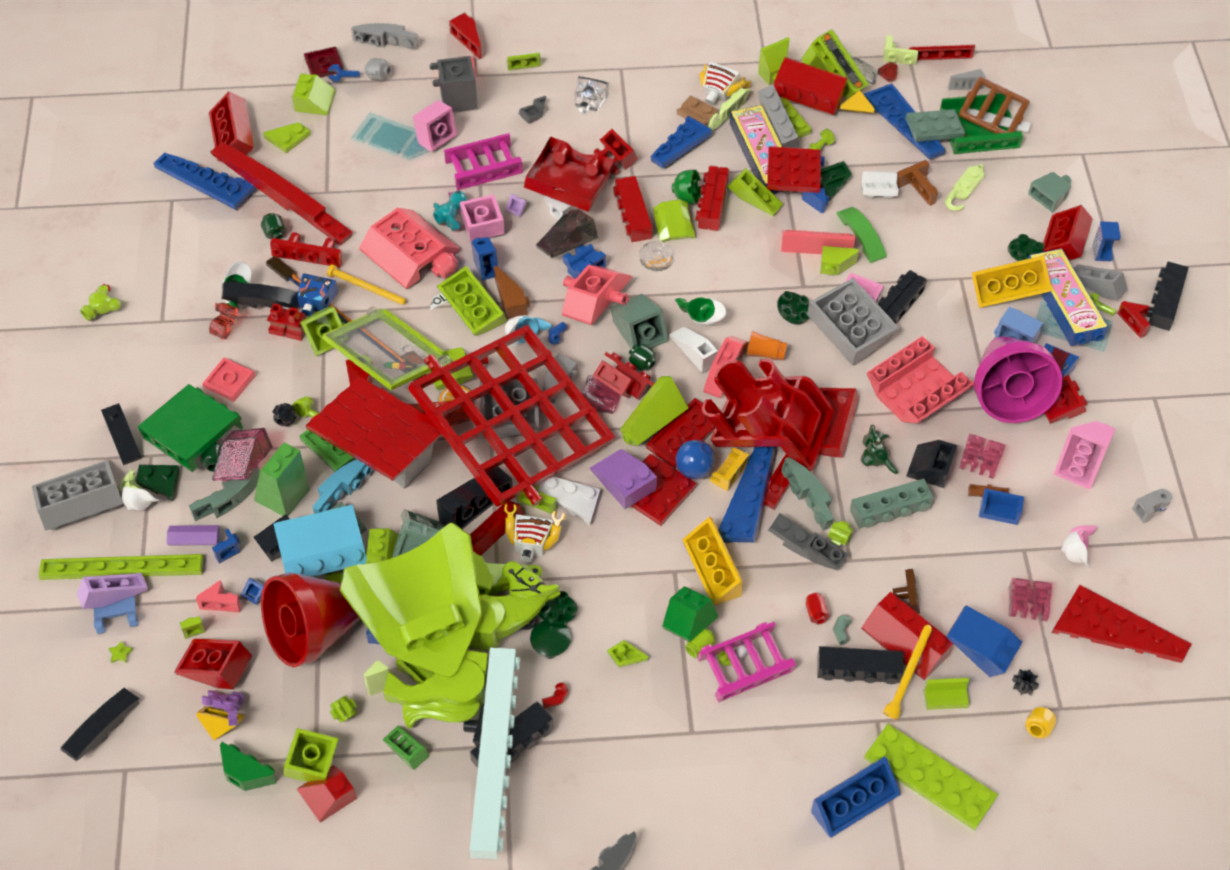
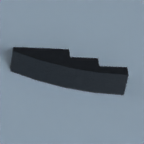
[221,282,299,309]
[61,688,140,761]

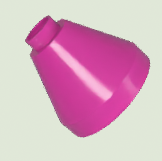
[974,337,1062,423]

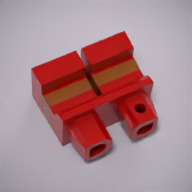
[267,303,306,341]

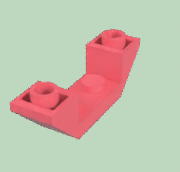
[703,336,749,399]

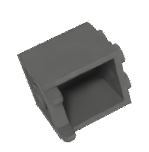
[429,56,478,112]

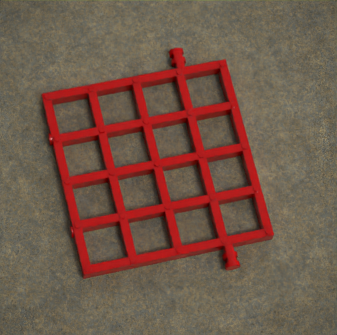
[408,325,616,507]

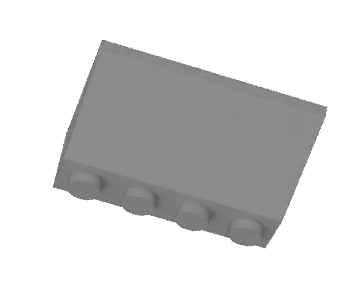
[807,278,899,365]
[32,460,123,531]

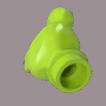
[80,284,121,321]

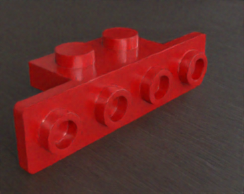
[604,352,655,400]

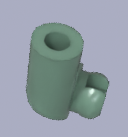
[833,615,851,645]

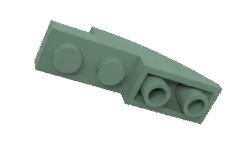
[782,457,834,530]
[188,466,260,521]

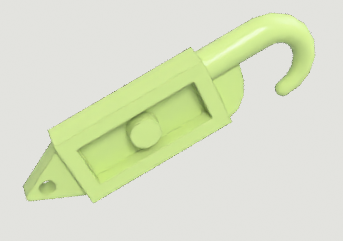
[709,88,751,130]
[945,164,985,211]

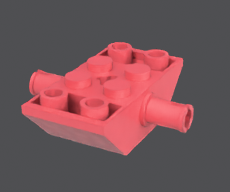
[562,265,632,325]

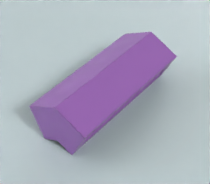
[167,525,220,546]

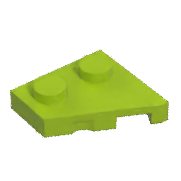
[263,122,311,153]

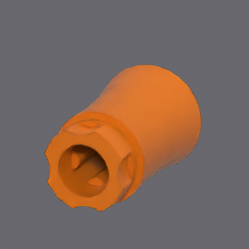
[746,331,787,360]

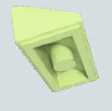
[364,660,390,696]

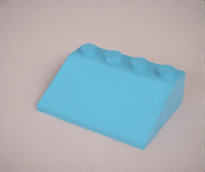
[273,504,366,577]

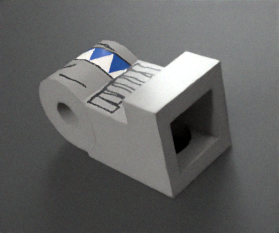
[1132,489,1172,523]

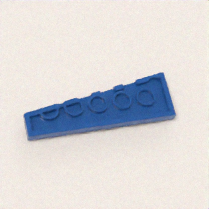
[864,83,945,159]
[153,152,257,210]
[718,446,776,543]

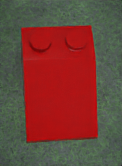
[174,638,253,690]

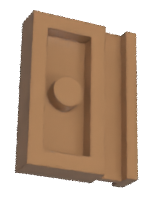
[677,95,719,126]

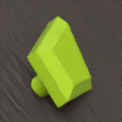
[607,640,648,668]

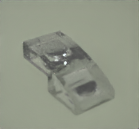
[850,56,878,85]

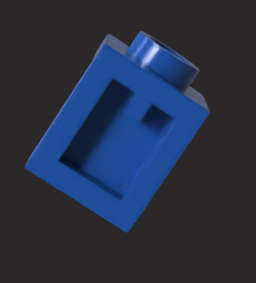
[212,529,241,564]

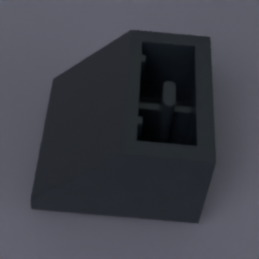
[906,440,957,488]

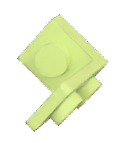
[883,36,918,65]

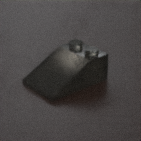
[536,209,599,258]

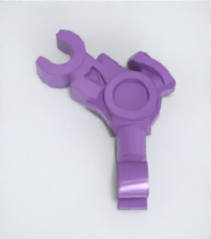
[202,690,245,726]

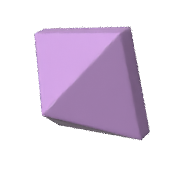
[505,194,527,217]

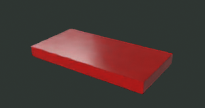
[646,398,715,469]

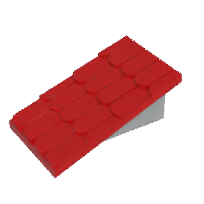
[306,377,442,488]

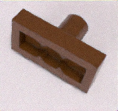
[892,569,920,614]

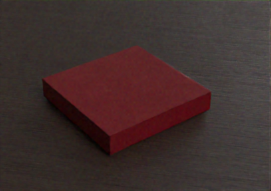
[304,46,344,78]

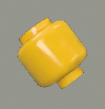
[1025,707,1057,739]

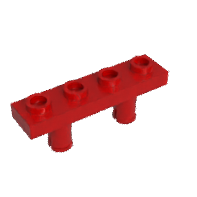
[270,232,342,268]

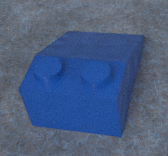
[946,605,1022,677]

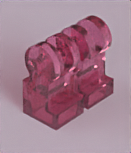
[959,433,1006,479]
[1009,578,1052,622]

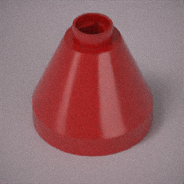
[261,572,359,667]

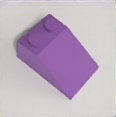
[590,449,657,509]

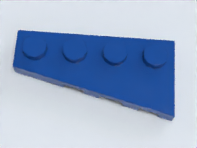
[650,116,712,169]

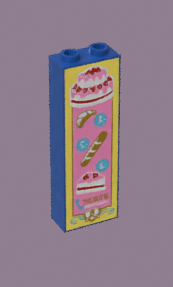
[1028,249,1108,346]

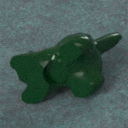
[861,425,898,474]

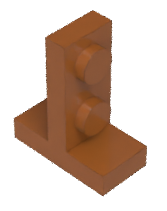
[897,160,938,206]

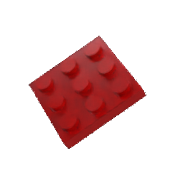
[767,146,821,193]
[631,453,697,526]

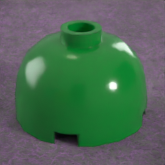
[671,169,701,204]

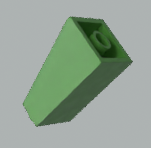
[254,442,310,516]

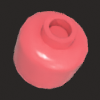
[431,252,459,279]

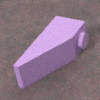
[77,573,148,609]

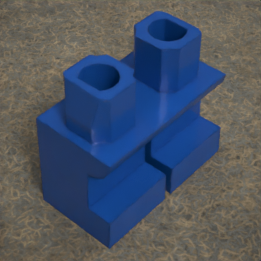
[563,243,606,278]

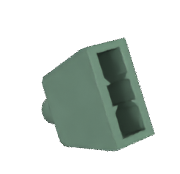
[1028,172,1072,213]

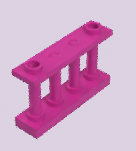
[444,133,523,191]
[697,622,796,703]

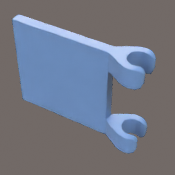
[93,595,138,634]

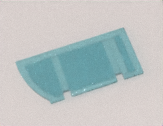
[351,113,430,161]

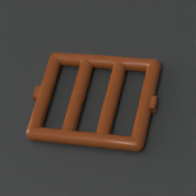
[959,77,1030,134]

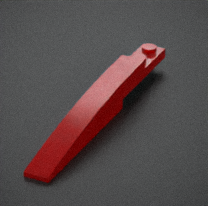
[210,142,352,246]

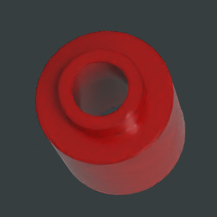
[805,593,830,625]

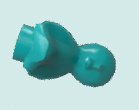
[433,191,467,231]

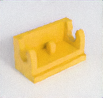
[710,448,749,492]

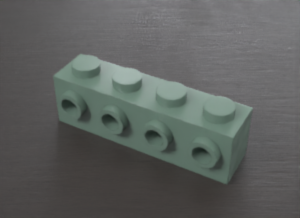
[850,479,934,529]

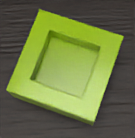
[180,616,205,639]

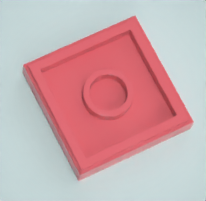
[202,357,256,402]

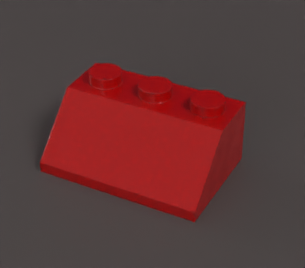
[1043,205,1093,260]

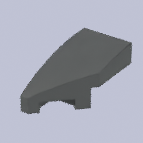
[519,96,547,124]

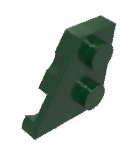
[820,161,852,201]
[136,464,179,501]

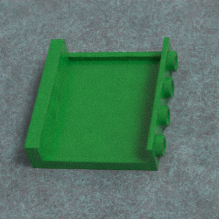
[940,93,1023,155]
[137,384,244,472]

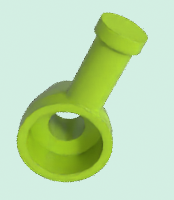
[292,396,319,418]

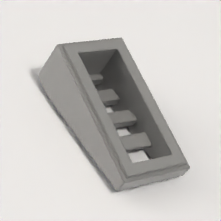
[948,69,986,90]

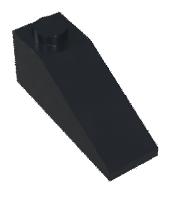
[101,403,142,466]

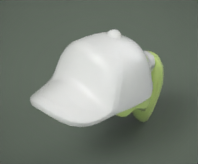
[119,469,160,511]

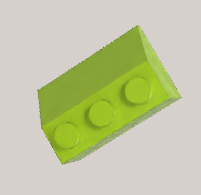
[366,528,399,564]

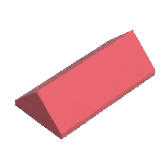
[781,229,855,254]

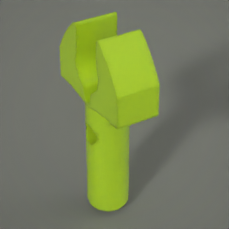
[1089,293,1116,316]

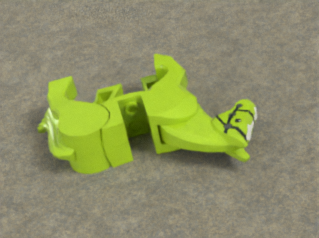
[383,561,560,729]

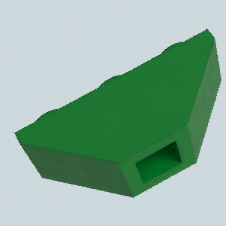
[220,742,278,791]

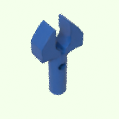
[328,64,360,83]

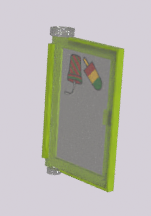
[323,306,453,391]

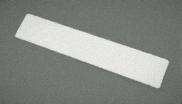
[967,108,1031,132]

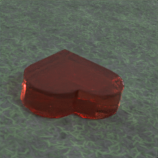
[877,62,898,82]

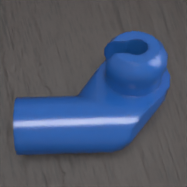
[548,322,567,345]

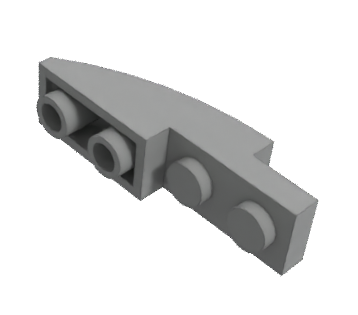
[351,23,419,50]

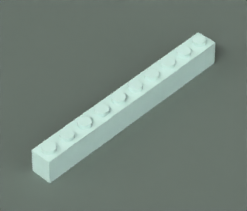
[470,648,520,860]

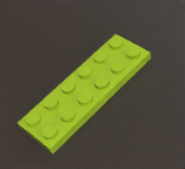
[864,723,998,831]

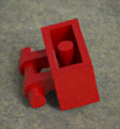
[593,129,638,175]

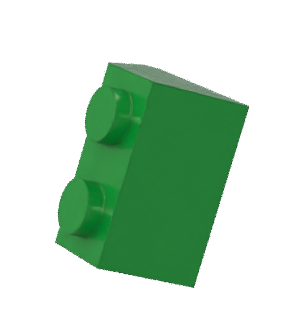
[662,586,718,642]

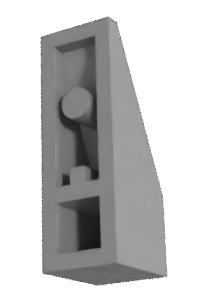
[1074,264,1128,300]

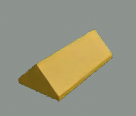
[971,255,1052,308]
[682,517,743,605]

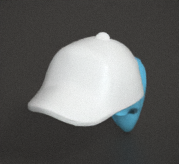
[505,315,552,346]

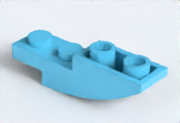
[312,459,372,514]

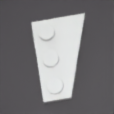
[539,476,600,525]

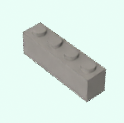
[758,85,800,148]

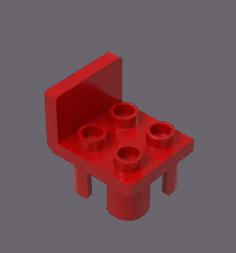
[702,359,834,471]

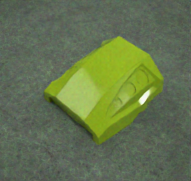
[653,199,695,243]

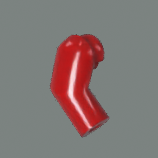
[542,682,568,709]

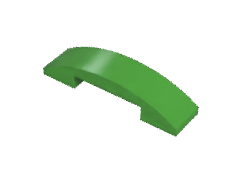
[837,207,887,263]

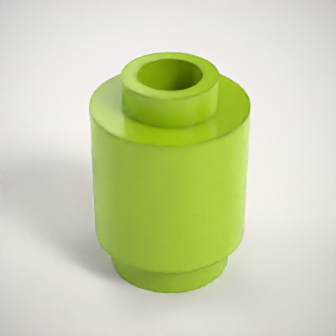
[685,629,715,658]

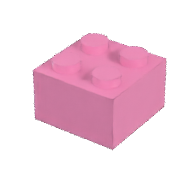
[413,100,457,152]
[460,194,504,242]

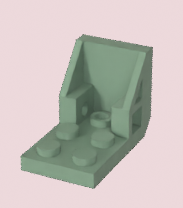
[392,509,443,558]

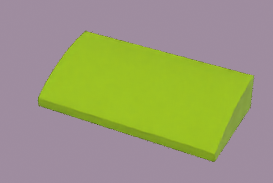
[437,266,507,336]

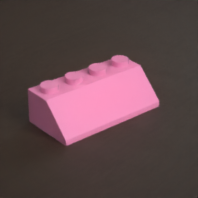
[1054,421,1116,490]

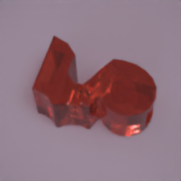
[209,302,239,340]

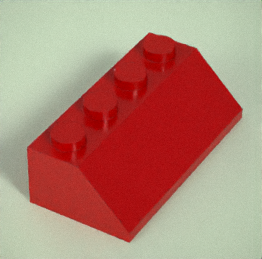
[774,57,848,115]
[209,91,254,162]
[861,592,954,681]

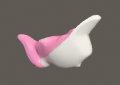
[1061,525,1097,567]

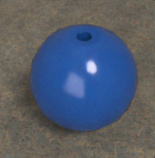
[676,440,715,479]

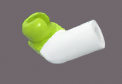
[718,645,748,666]

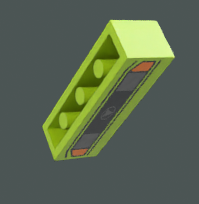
[811,29,869,99]

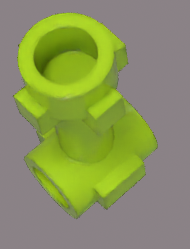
[808,128,836,149]

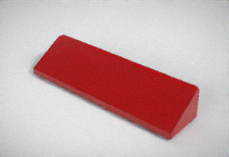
[909,45,975,60]
[470,501,525,556]

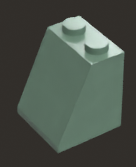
[610,294,668,349]

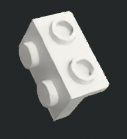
[861,171,898,198]

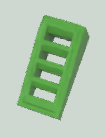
[382,725,429,770]

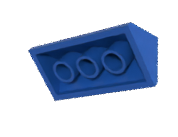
[811,757,901,838]

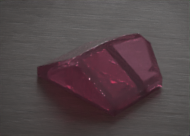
[581,375,620,414]

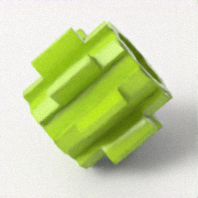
[828,521,853,546]
[329,695,357,723]

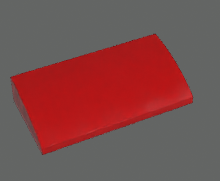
[819,388,859,458]

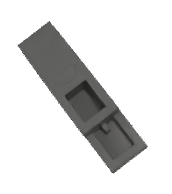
[768,513,849,570]
[591,831,637,870]

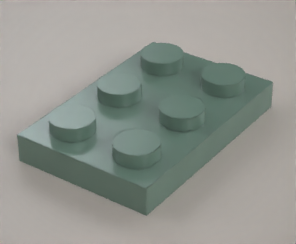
[905,109,965,142]

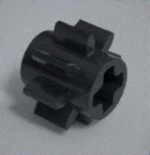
[272,403,297,427]
[1012,669,1039,696]

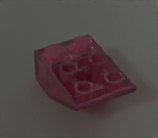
[212,428,273,482]

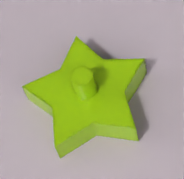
[108,641,133,663]

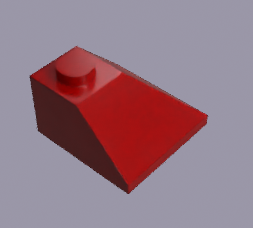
[297,765,357,823]

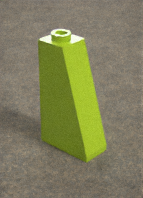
[620,376,688,446]

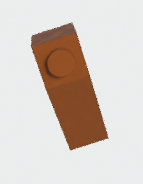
[494,266,530,319]

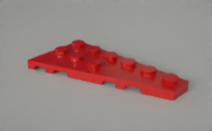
[1052,584,1192,663]

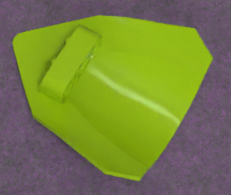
[340,523,482,678]

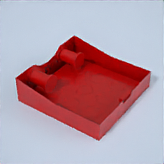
[523,136,614,212]

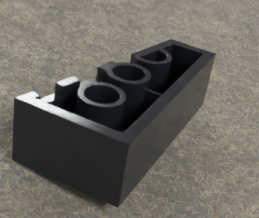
[436,466,513,529]

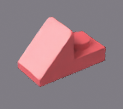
[196,580,241,613]

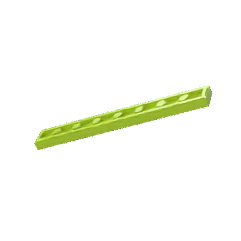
[38,554,204,580]

